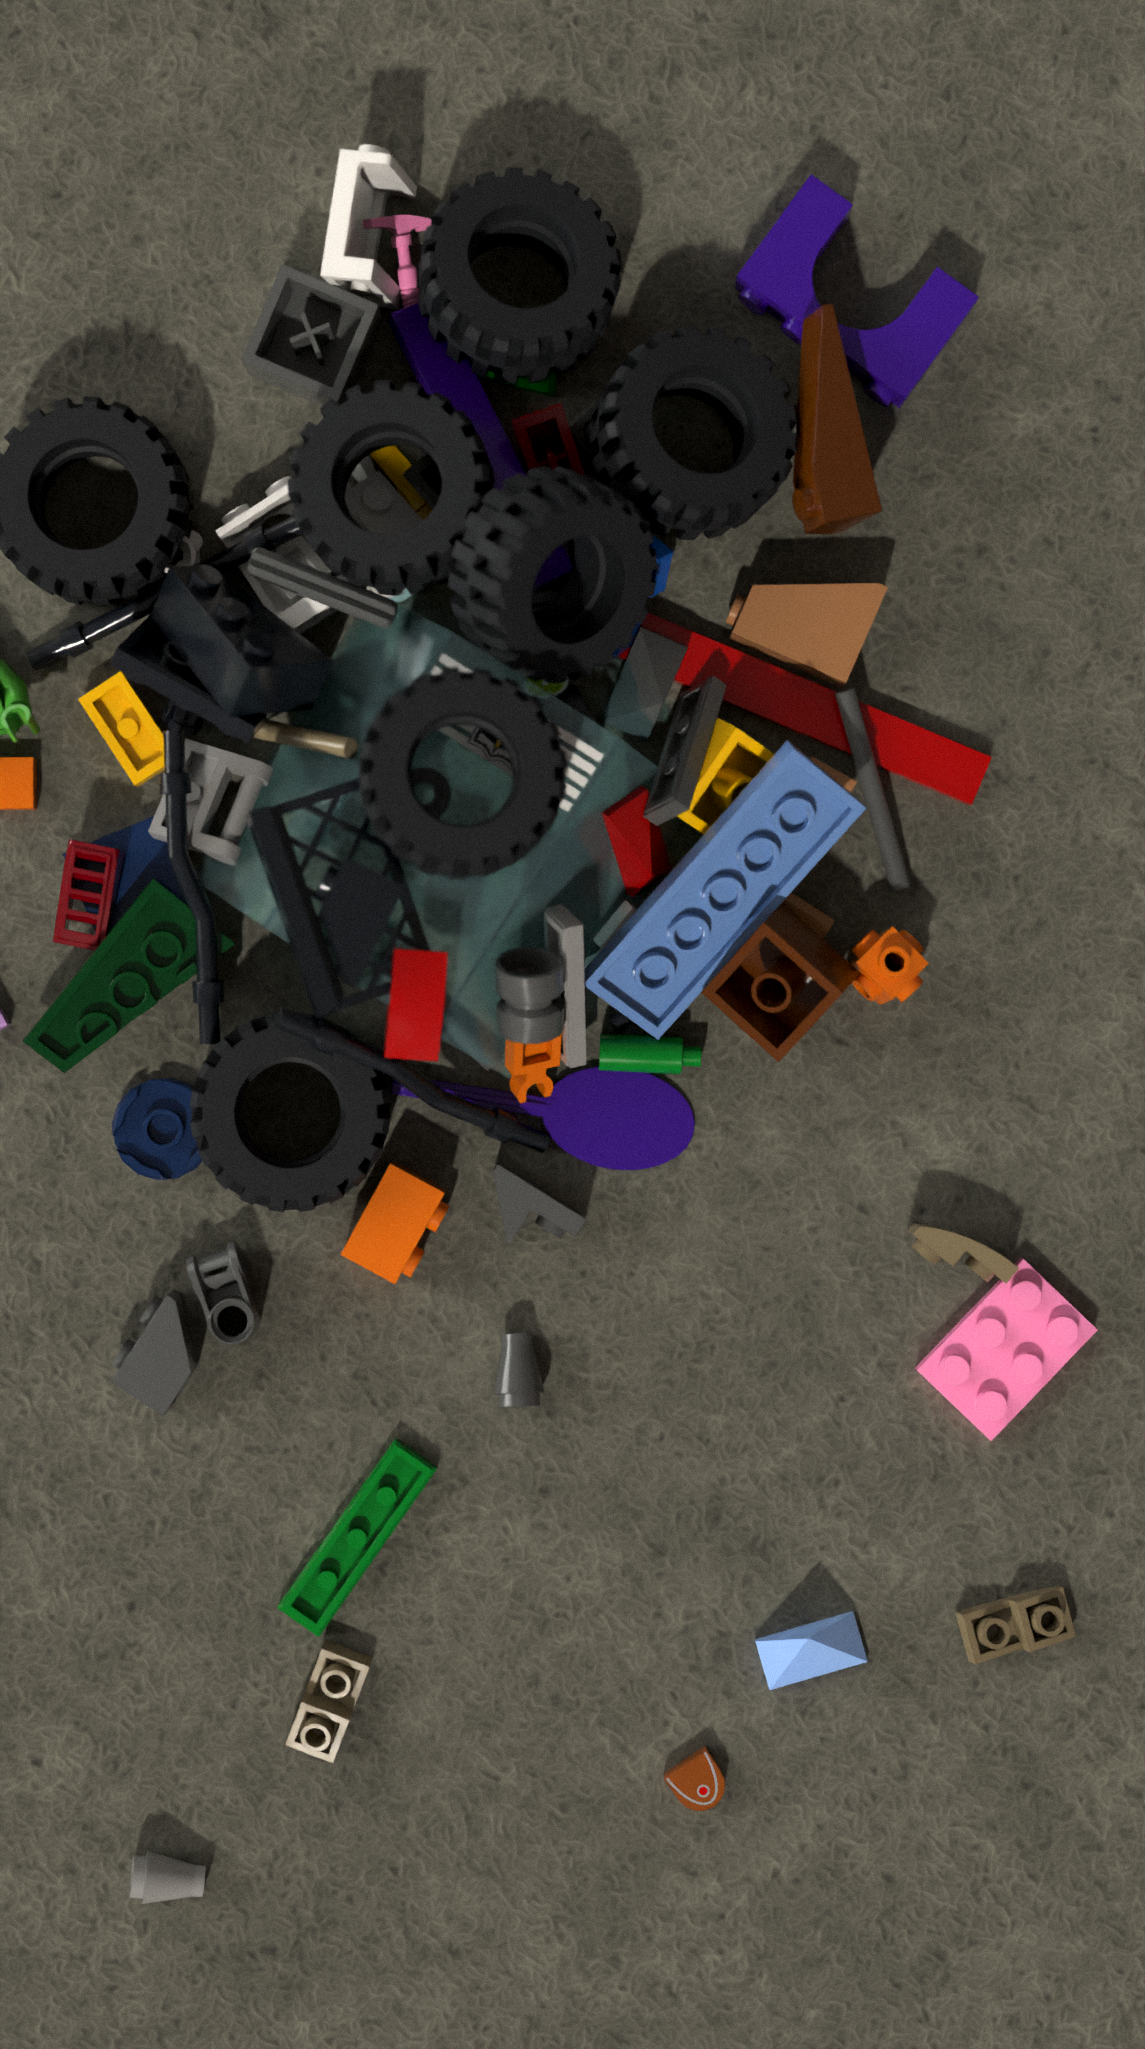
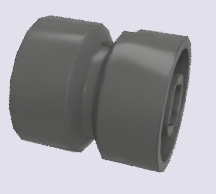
[495,947,564,1044]

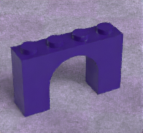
[734,174,979,409]

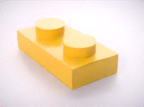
[78,671,164,787]

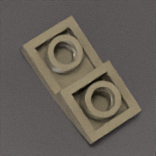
[907,1222,1019,1284]
[955,1586,1076,1665]
[285,1640,373,1763]

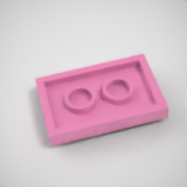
[915,1258,1098,1441]

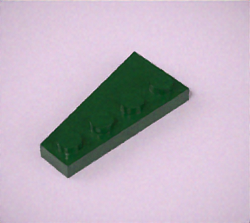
[22,878,236,1073]

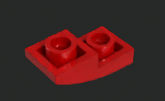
[384,948,448,1062]

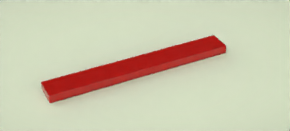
[617,613,992,806]

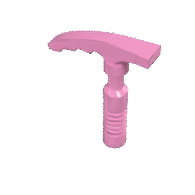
[363,214,432,308]

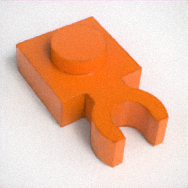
[505,1033,562,1104]

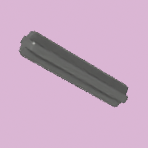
[247,547,398,629]

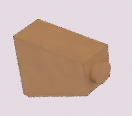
[725,583,888,688]

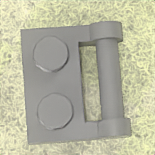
[148,739,274,865]

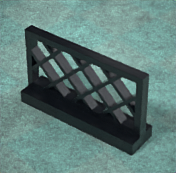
[246,778,431,1019]

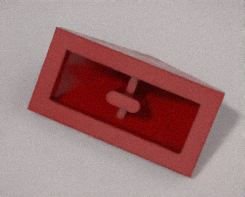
[602,786,672,897]

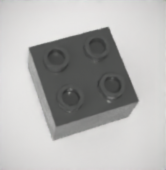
[241,264,383,406]

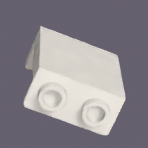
[320,144,417,310]

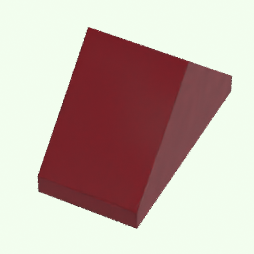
[511,402,585,475]

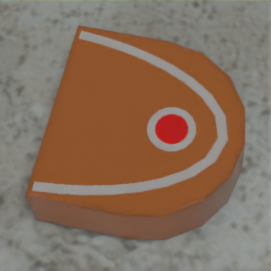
[663,1745,725,1811]

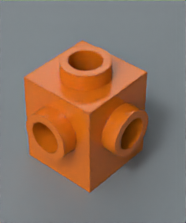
[850,926,929,1005]

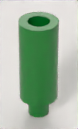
[599,1033,702,1074]

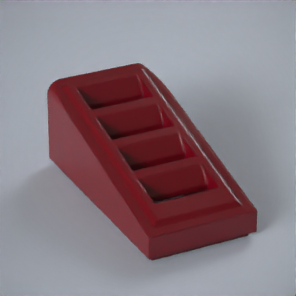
[53,839,125,951]

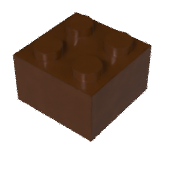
[701,903,860,1062]

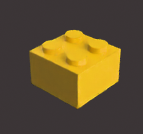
[676,717,775,835]

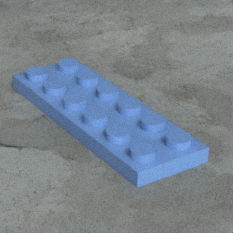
[584,740,866,1040]

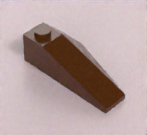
[792,303,882,535]

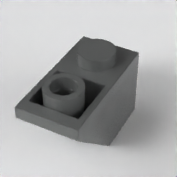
[111,1290,198,1416]

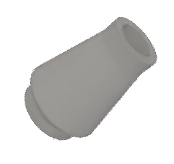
[129,1851,206,1904]

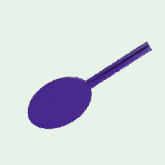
[391,1067,695,1170]

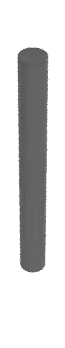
[835,688,911,892]

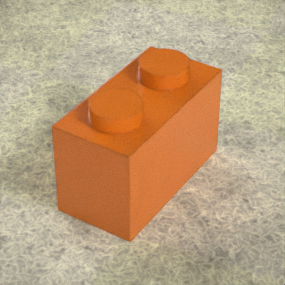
[340,1161,450,1284]

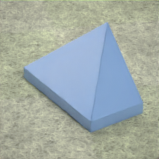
[755,1611,868,1690]

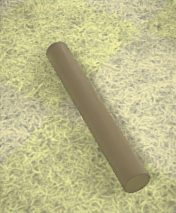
[253,720,358,759]

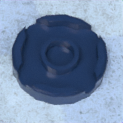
[112,1078,203,1180]

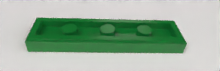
[277,1438,437,1637]

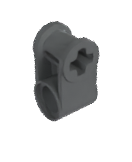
[186,1241,261,1345]

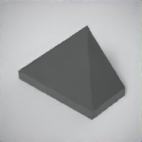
[600,626,689,741]

